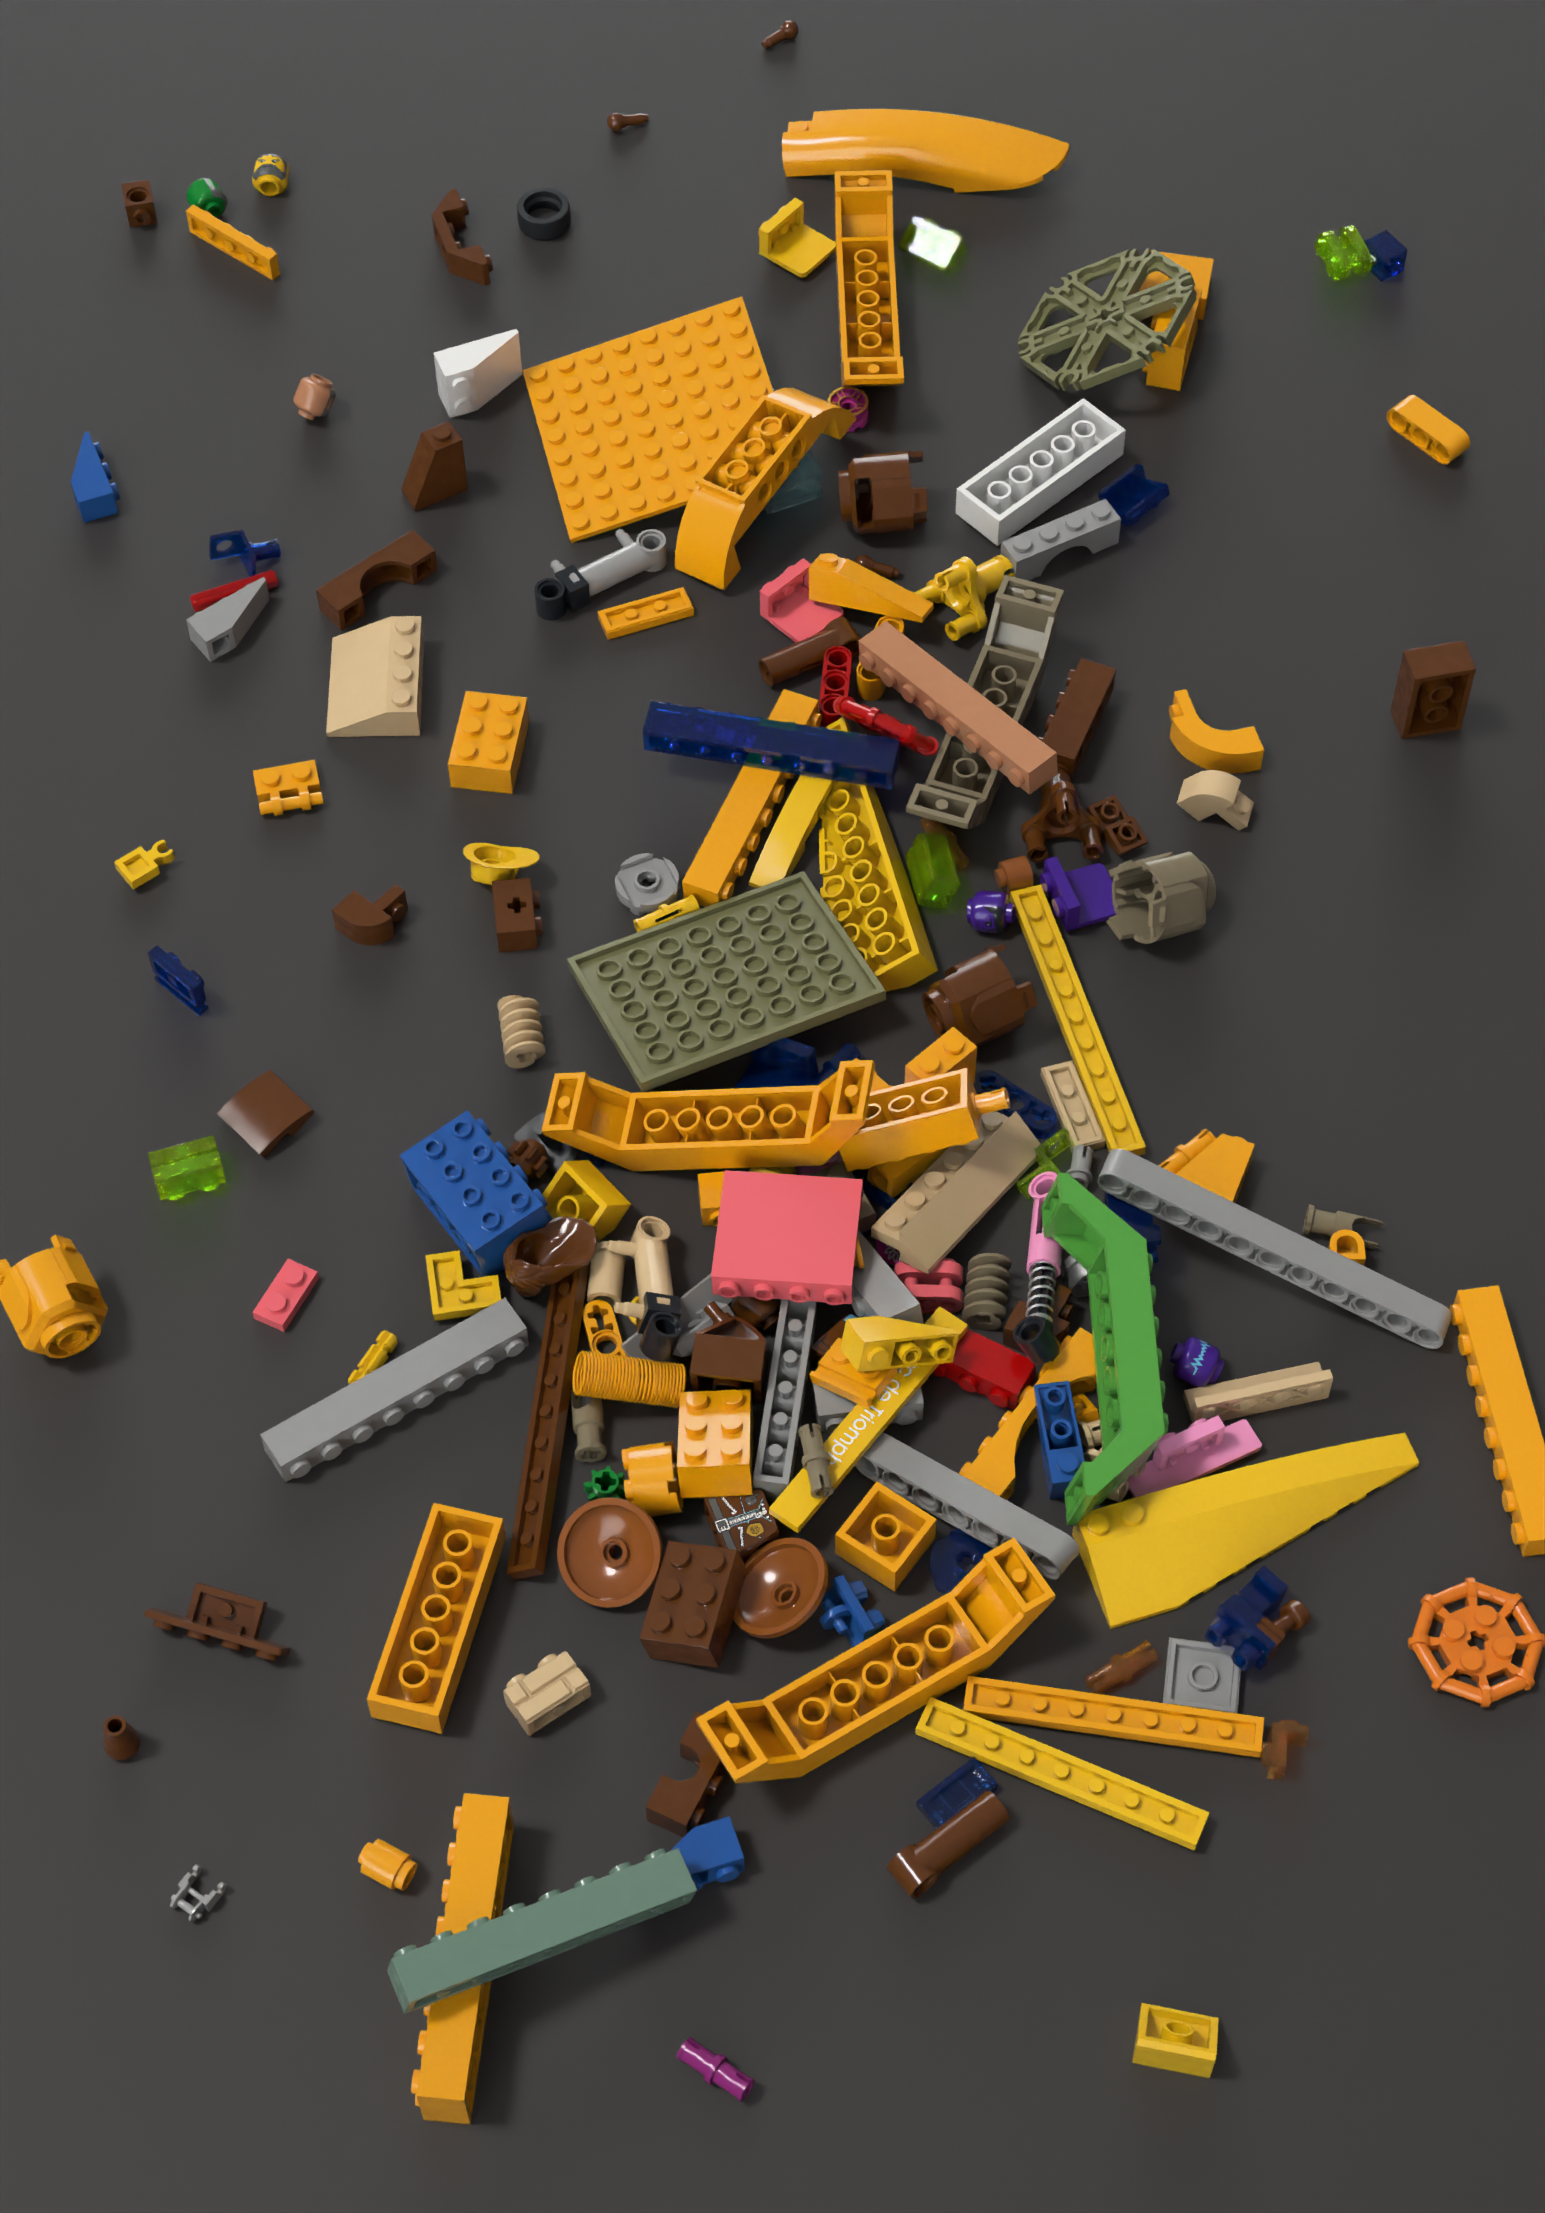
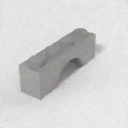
[1000,499,1121,581]

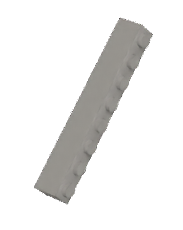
[260,1298,529,1483]

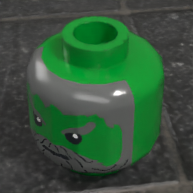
[186,178,228,218]

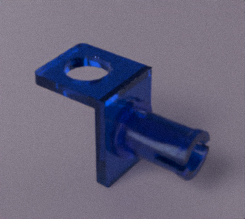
[209,529,281,577]

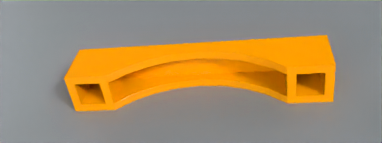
[959,1327,1097,1500]

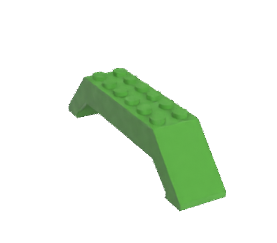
[1041,1173,1169,1526]

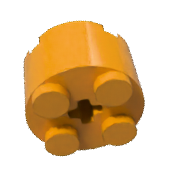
[622,1441,684,1517]

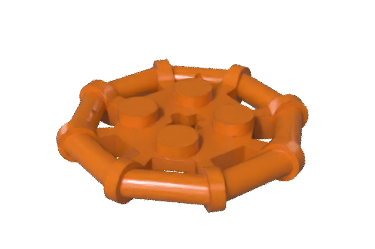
[1408,1577,1545,1707]

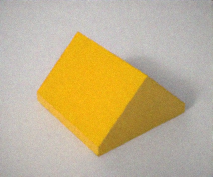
[1132,2003,1219,2078]

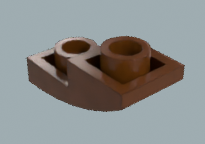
[1086,794,1148,856]

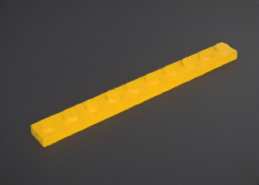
[1010,884,1146,1156]

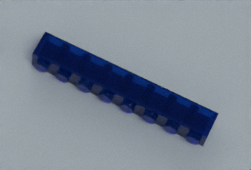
[642,701,900,790]

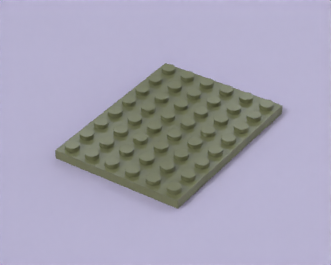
[567,871,886,1092]

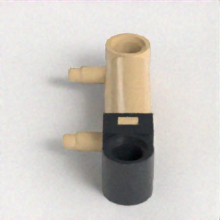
[607,1216,683,1361]

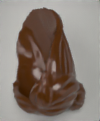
[503,1216,597,1298]

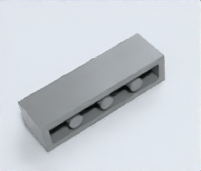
[852,1230,924,1324]

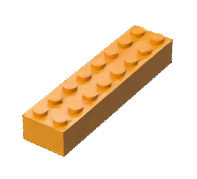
[411,1793,515,2125]

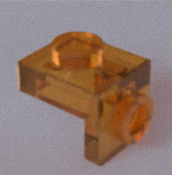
[1260,1720,1309,1780]

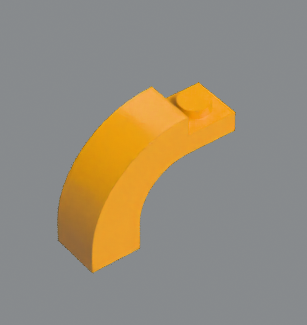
[1169,689,1264,774]

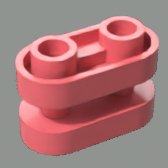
[894,1258,963,1314]

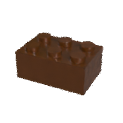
[1390,640,1476,739]
[639,1541,747,1668]

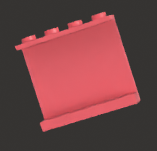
[711,1170,863,1305]

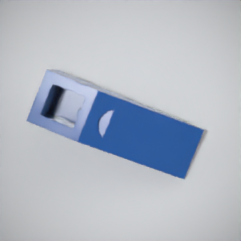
[71,431,120,523]
[1034,1381,1085,1500]
[670,1816,745,1891]

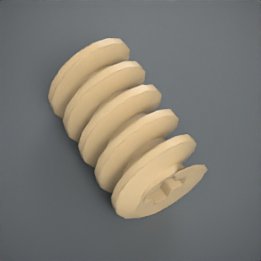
[497,995,546,1069]

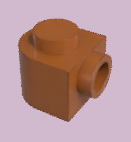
[994,855,1034,899]

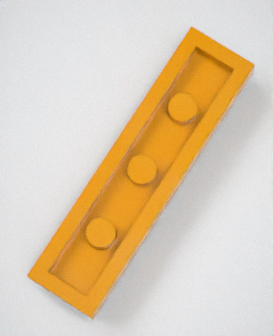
[186,205,280,281]

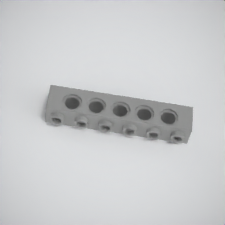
[753,1299,817,1502]

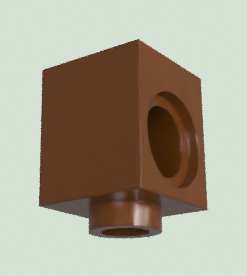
[121,179,157,228]

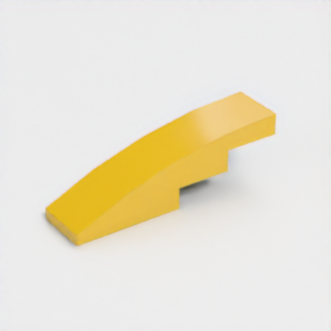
[749,770,832,888]

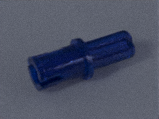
[807,1044,861,1086]

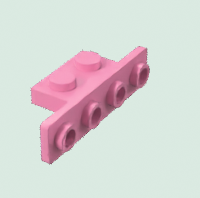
[1127,1415,1262,1498]

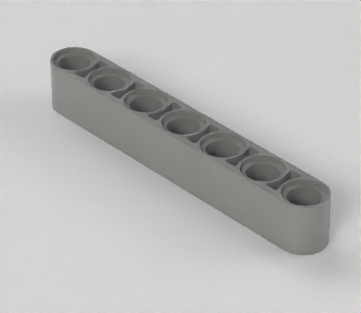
[855,1432,1079,1580]

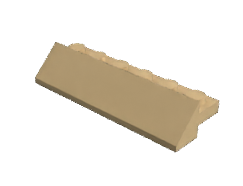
[871,1111,1044,1275]

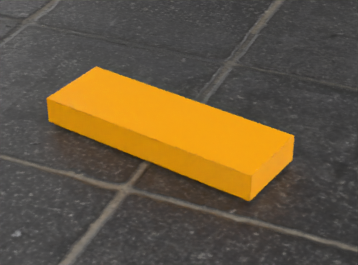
[598,587,694,640]

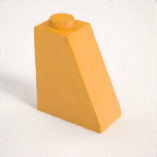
[1176,1133,1255,1203]

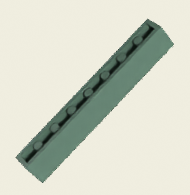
[387,1848,697,2014]

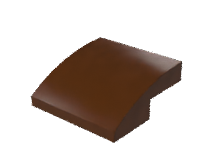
[217,1070,315,1158]

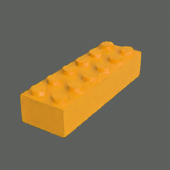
[367,1503,506,1734]

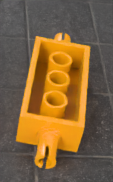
[839,1068,1010,1172]

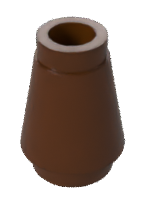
[103,1715,140,1760]

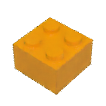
[835,1481,937,1592]

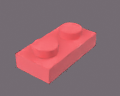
[253,1259,319,1332]

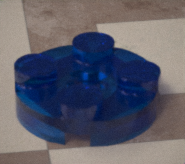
[930,1528,994,1594]

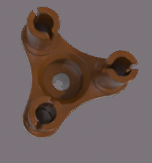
[1021,763,1103,863]

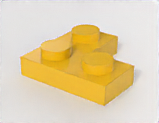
[425,1250,501,1321]

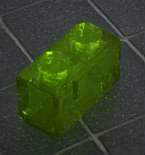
[905,832,961,909]
[147,1135,226,1200]

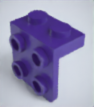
[1040,856,1116,932]

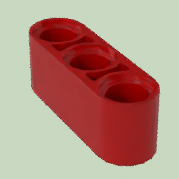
[819,646,852,729]

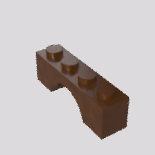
[316,530,438,631]

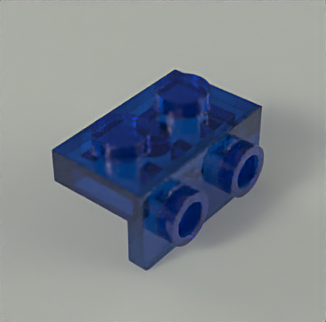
[1098,464,1170,525]

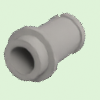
[1066,1145,1094,1188]

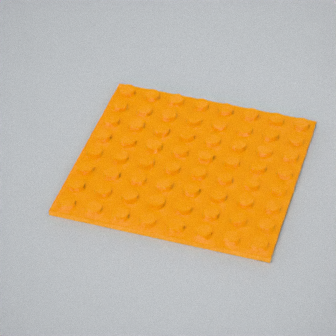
[522,296,799,543]

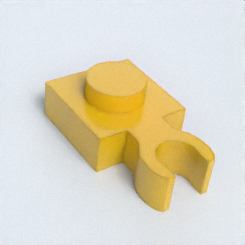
[114,840,175,890]

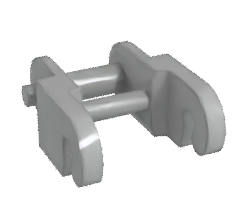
[170,1864,227,1922]

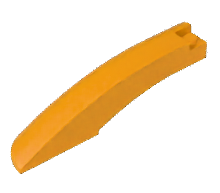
[782,109,1070,193]

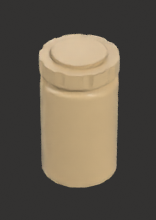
[587,1241,626,1309]

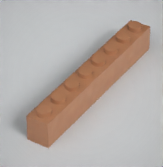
[858,621,1058,795]

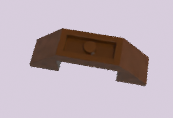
[432,188,493,285]

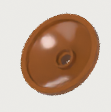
[557,1497,663,1608]
[733,1538,828,1638]

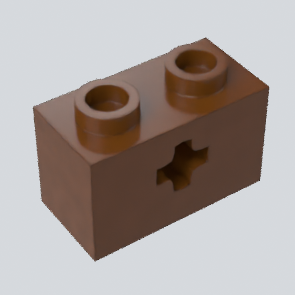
[492,878,543,952]

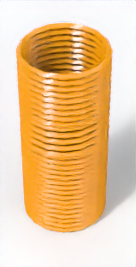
[573,1350,686,1408]

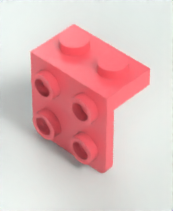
[760,558,844,643]

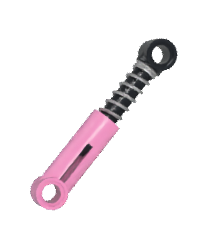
[1013,1171,1063,1365]

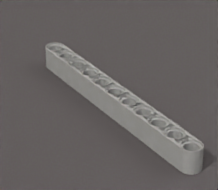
[1098,1149,1452,1349]

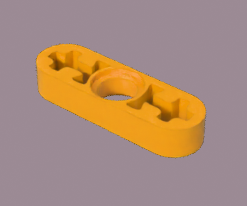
[582,1300,626,1357]

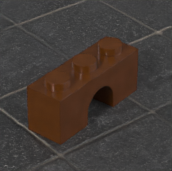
[645,1711,725,1838]

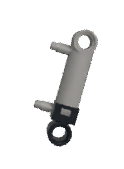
[534,529,667,621]

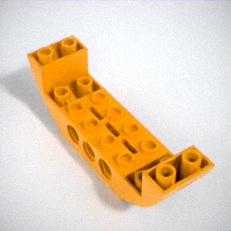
[675,388,856,590]

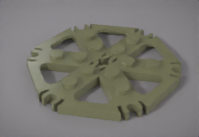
[1018,248,1197,391]

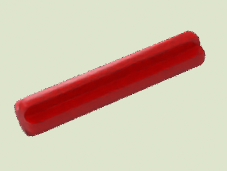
[190,570,279,612]

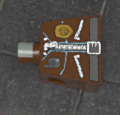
[704,1488,783,1563]

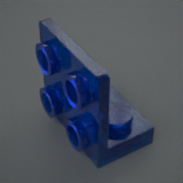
[734,1038,819,1089]

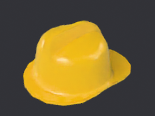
[463,843,540,886]

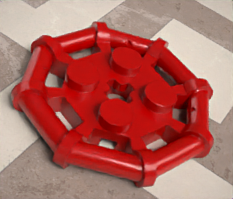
[833,696,940,756]

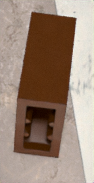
[401,421,468,512]

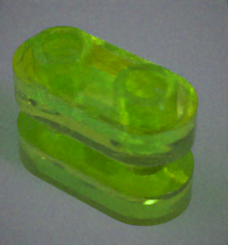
[1314,225,1372,280]

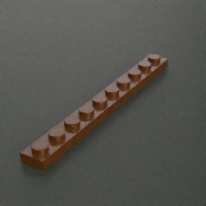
[506,1262,590,1580]

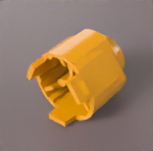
[0,1234,108,1358]

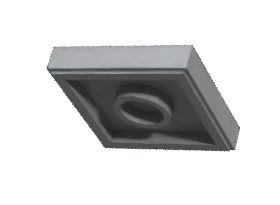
[1162,1637,1243,1713]

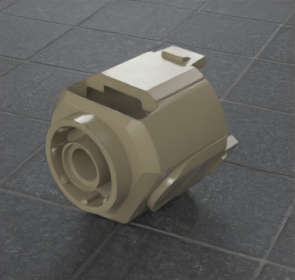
[1107,851,1216,944]

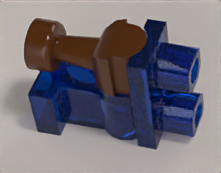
[1205,1566,1310,1671]

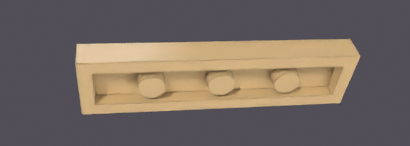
[1183,1361,1333,1423]

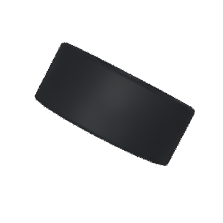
[516,187,571,240]

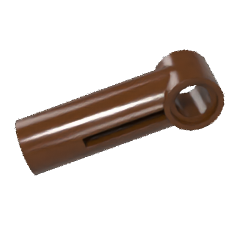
[758,617,861,687]
[886,1790,1010,1899]

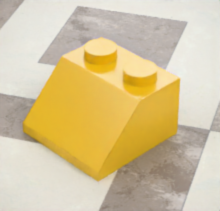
[542,1160,631,1242]

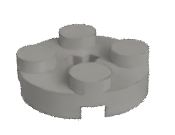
[615,853,679,915]

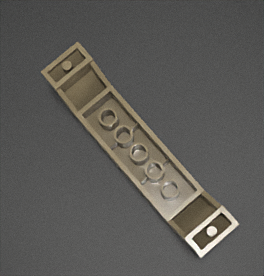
[906,575,1064,829]

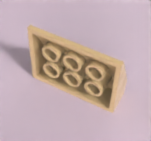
[326,616,425,737]

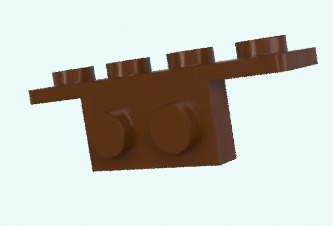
[144,1583,291,1660]

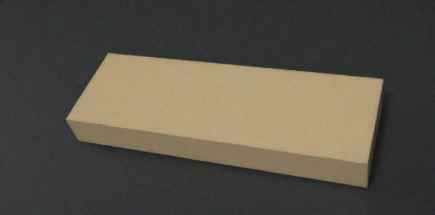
[1040,1060,1106,1153]

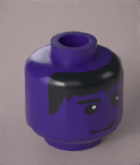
[966,890,1016,933]

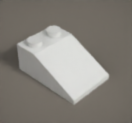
[434,329,522,418]

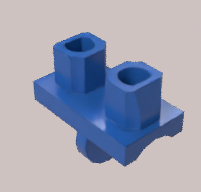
[819,1575,885,1648]

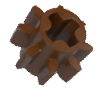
[507,1138,549,1179]

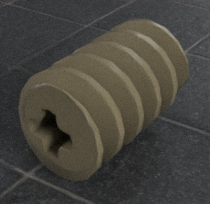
[962,1253,1012,1331]

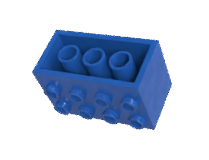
[399,1110,553,1277]

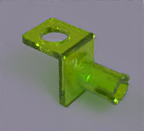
[1016,1128,1071,1200]

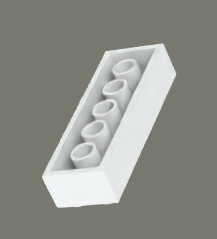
[955,398,1126,546]

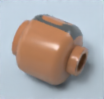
[293,374,336,420]

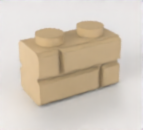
[503,1651,591,1736]

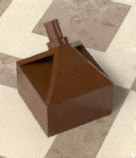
[690,1301,768,1404]

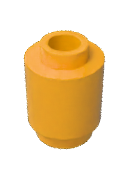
[358,1839,418,1891]

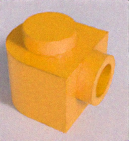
[1328,1229,1366,1266]

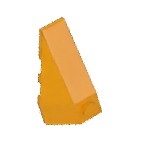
[809,553,934,623]

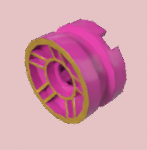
[828,386,869,433]

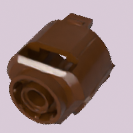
[838,450,928,535]
[922,943,1038,1047]

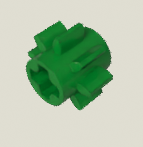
[584,1465,625,1502]

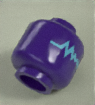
[1169,1336,1224,1387]

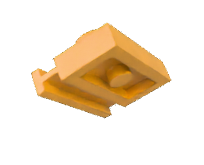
[809,1338,898,1409]

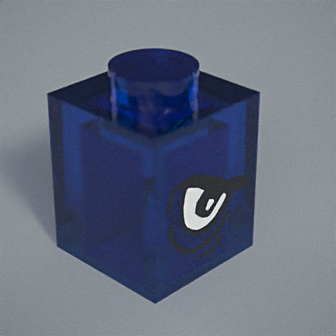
[1360,230,1408,282]

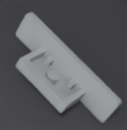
[621,1274,734,1360]

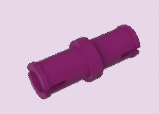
[676,2037,755,2102]

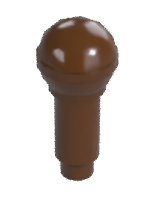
[761,20,799,49]
[607,112,649,132]
[854,554,900,578]

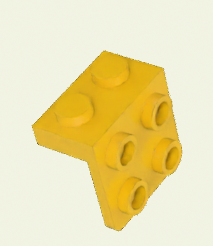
[758,198,836,278]

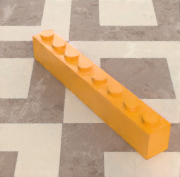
[682,689,822,907]
[1449,1285,1545,1557]

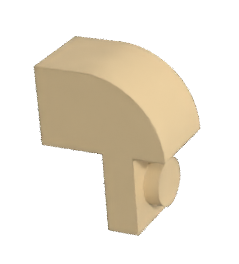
[1177,770,1254,831]

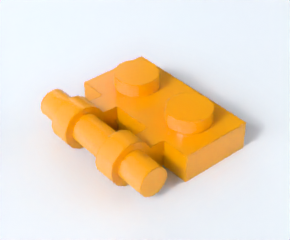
[253,759,323,816]

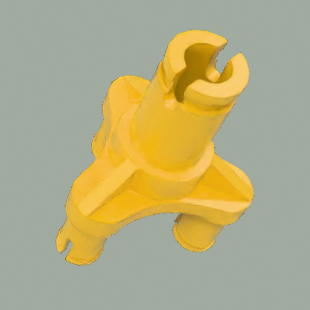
[913,555,1015,641]

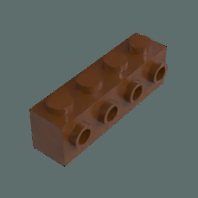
[1039,658,1116,779]

